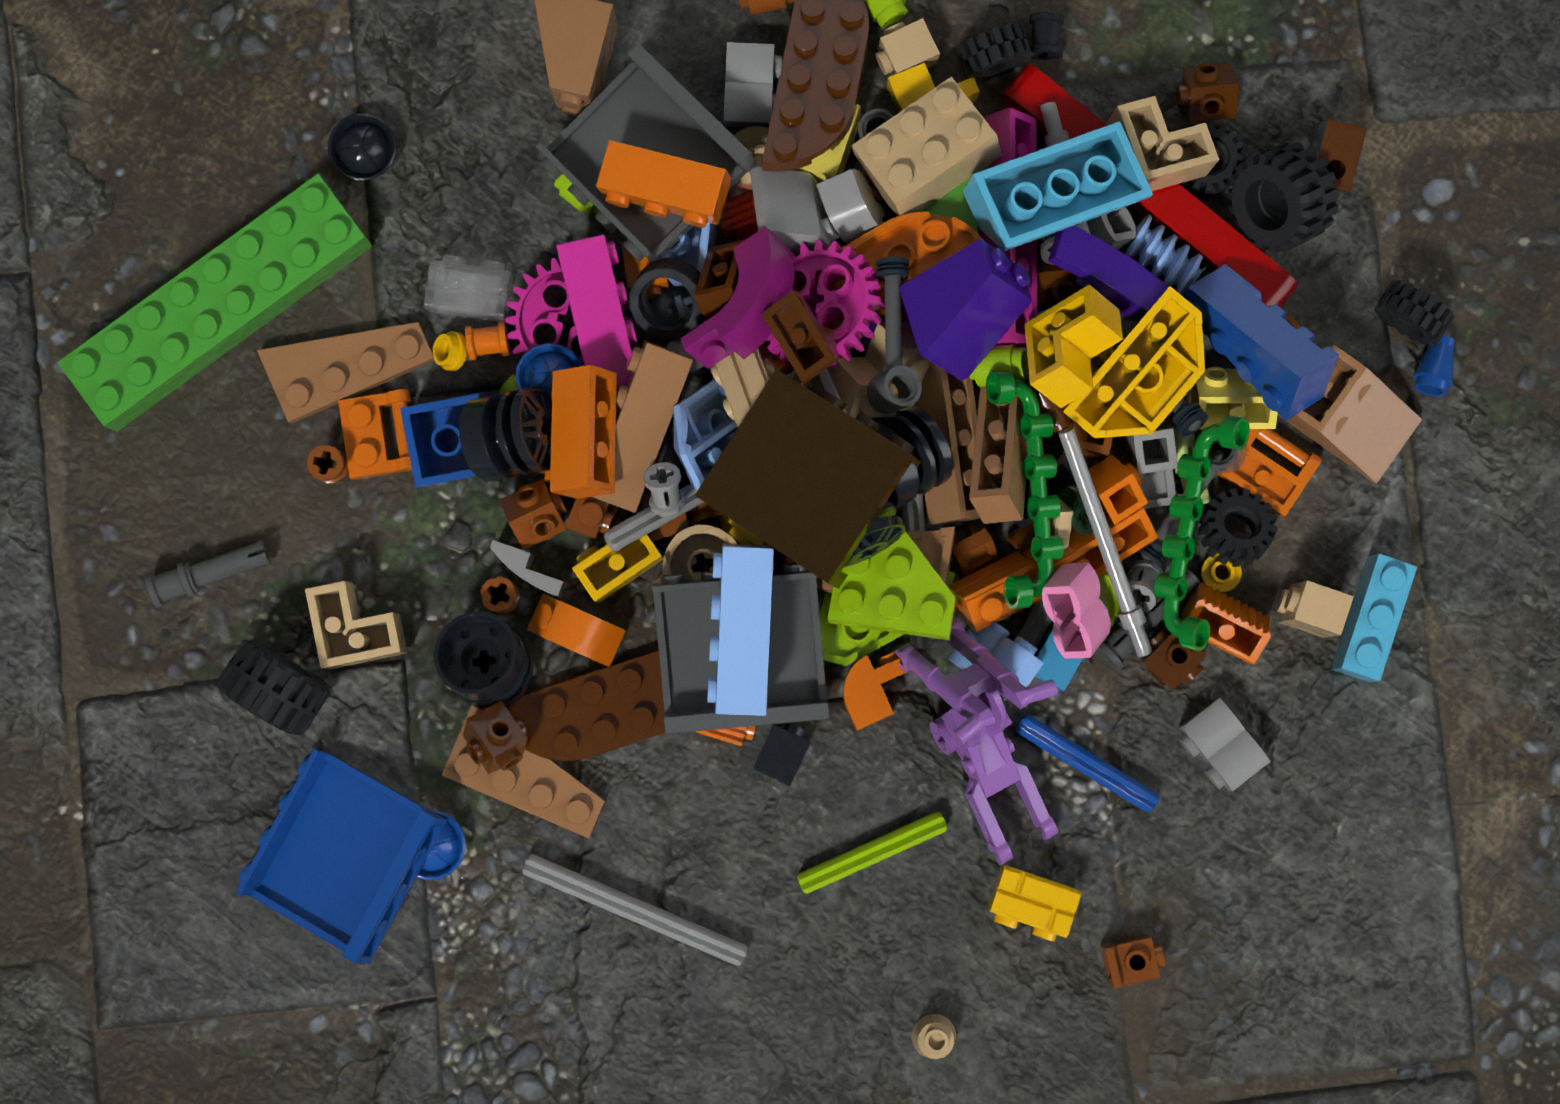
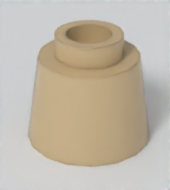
[912,1014,956,1059]

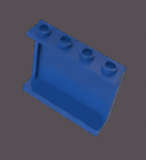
[236,749,447,964]

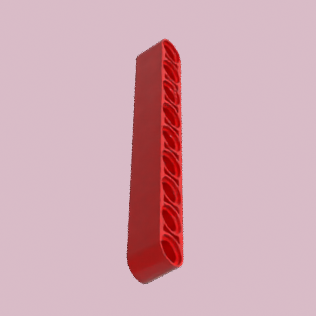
[1001,64,1298,308]

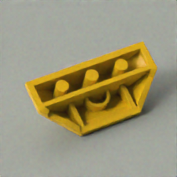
[1063,286,1205,438]

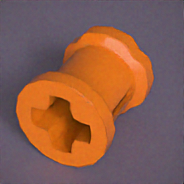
[465,320,510,361]

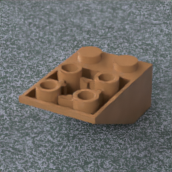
[1278,344,1422,484]

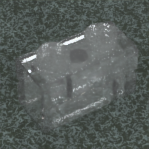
[424,255,514,322]

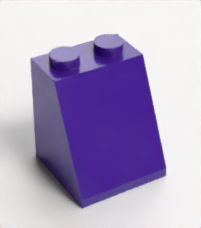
[899,239,1032,381]

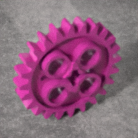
[764,240,885,369]
[505,258,634,366]

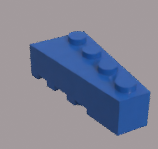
[1185,264,1339,421]

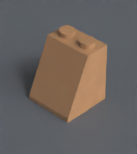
[534,0,618,118]

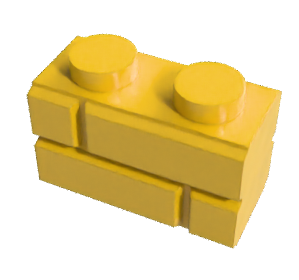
[987,864,1082,942]

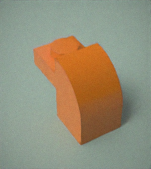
[526,594,626,667]
[843,651,905,731]

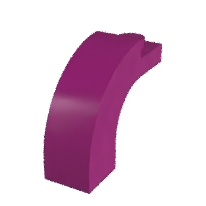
[681,226,794,369]

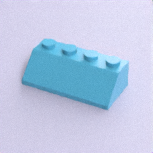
[963,121,1153,251]

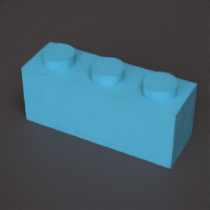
[1331,554,1417,682]

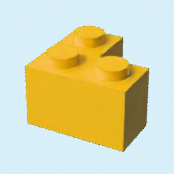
[1025,285,1123,408]

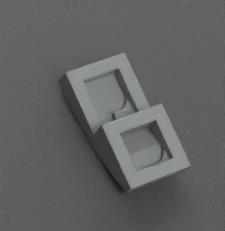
[490,540,566,598]

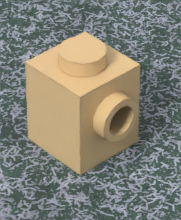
[875,18,940,76]

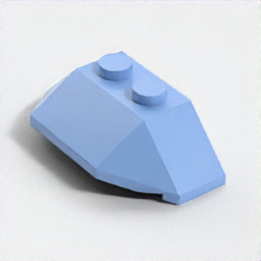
[673,378,738,491]

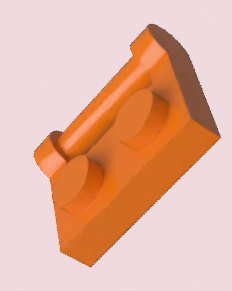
[338,389,412,480]
[1216,429,1322,518]

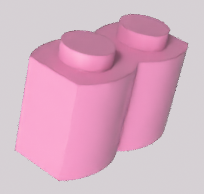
[1042,562,1111,659]

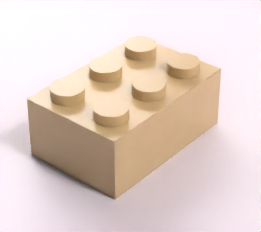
[851,77,1002,217]

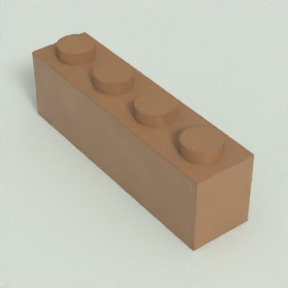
[592,340,693,513]
[913,362,980,525]
[969,380,1028,524]

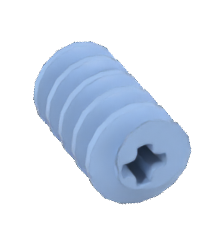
[1125,214,1207,296]

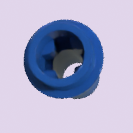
[1413,335,1455,397]

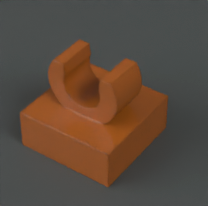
[952,523,1000,577]

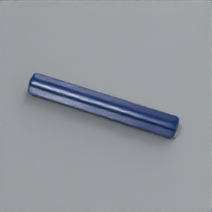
[1015,715,1160,812]

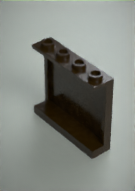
[695,369,921,589]

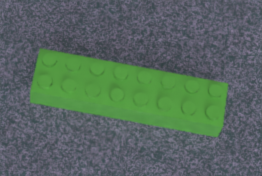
[57,174,373,432]

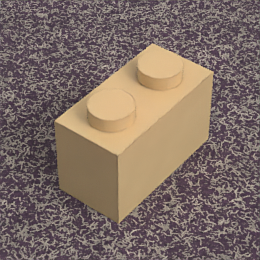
[1276,580,1354,638]

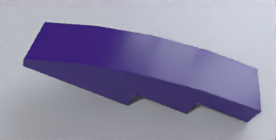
[1048,226,1169,323]

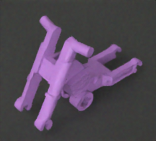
[895,619,1058,865]

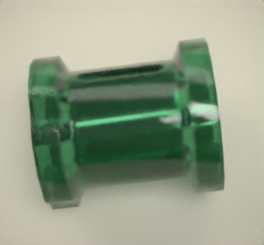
[1057,485,1105,535]

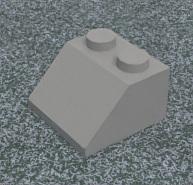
[750,167,839,256]

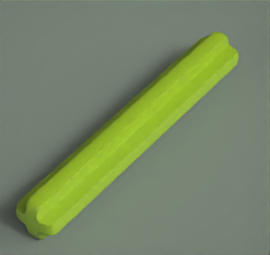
[797,812,948,894]

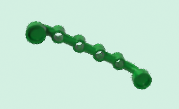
[986,371,1064,609]
[1154,416,1250,651]

